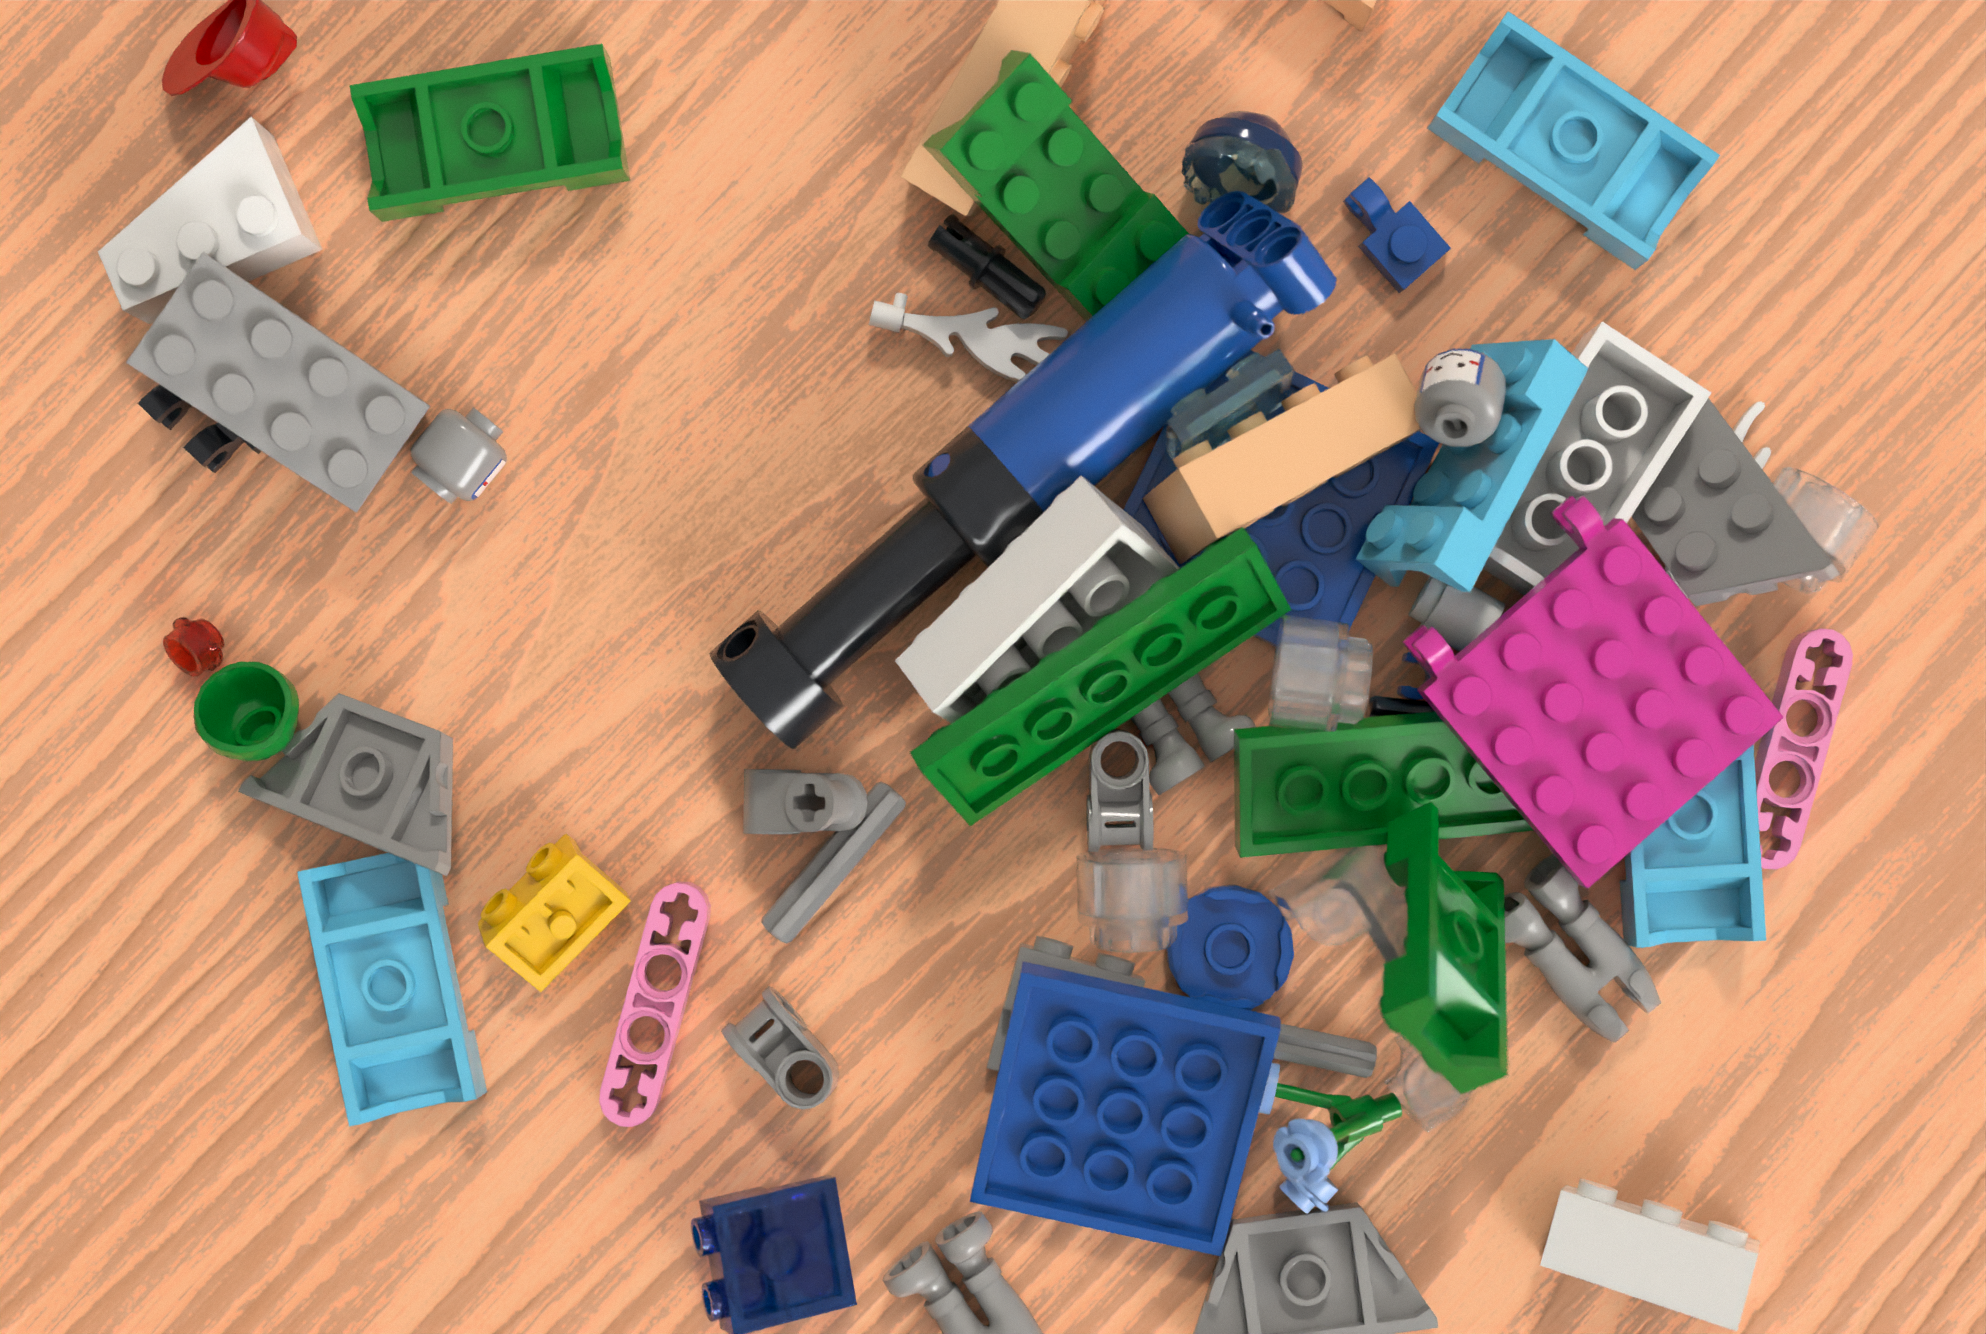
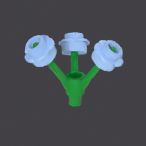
[1259,1062,1402,1214]

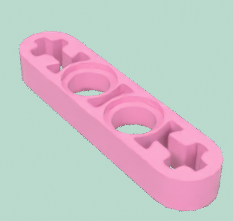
[1755,629,1853,870]
[599,881,711,1127]

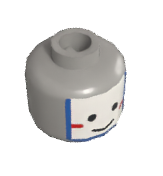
[1414,349,1506,447]
[411,407,507,504]

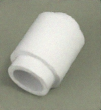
[1408,576,1505,652]

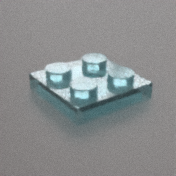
[1166,348,1294,462]

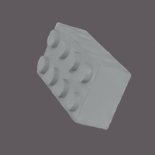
[126,252,430,513]

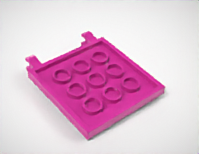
[1402,496,1784,889]

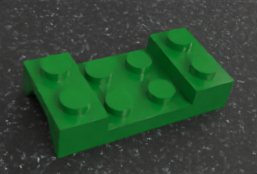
[349,44,630,222]
[923,50,1189,322]
[1379,802,1508,1094]

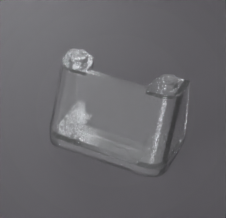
[1268,844,1475,1133]

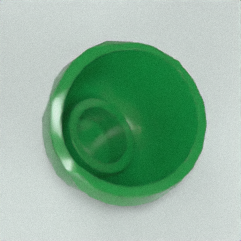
[193,662,299,762]

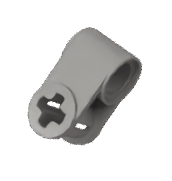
[1086,729,1154,852]
[743,769,868,834]
[722,986,839,1109]

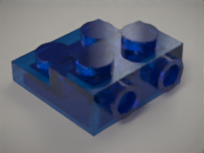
[691,1175,857,1334]

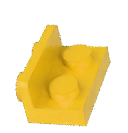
[478,834,631,992]

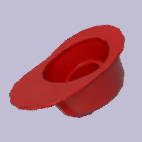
[162,0,297,96]

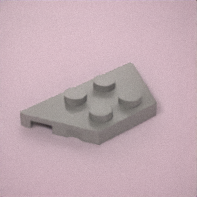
[1632,398,1840,606]
[238,693,453,876]
[1193,1202,1438,1334]

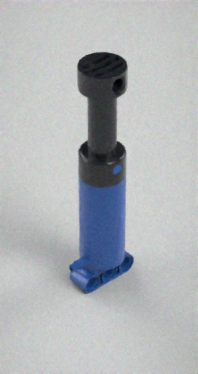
[709,190,1336,749]

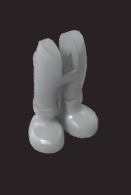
[1130,673,1256,795]
[1504,854,1661,1043]
[883,1211,1043,1334]

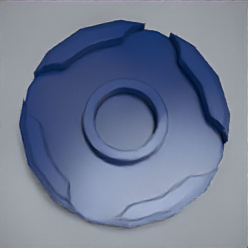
[1165,884,1294,1010]

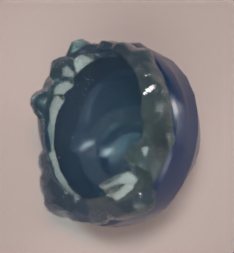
[1181,111,1303,213]

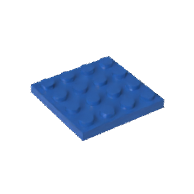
[1123,350,1439,671]
[970,961,1281,1256]

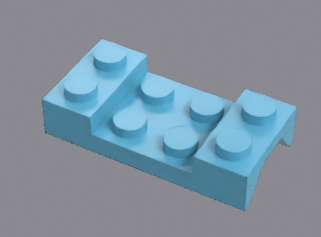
[1427,11,1720,270]
[1356,339,1589,592]
[1620,744,1767,948]
[297,853,487,1127]

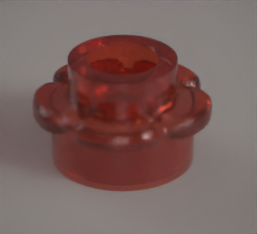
[163,617,224,677]

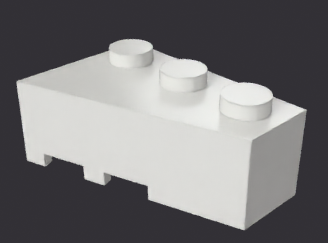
[98,117,322,324]
[1540,1179,1760,1331]

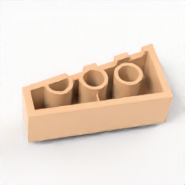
[900,0,1106,216]
[1142,354,1422,565]

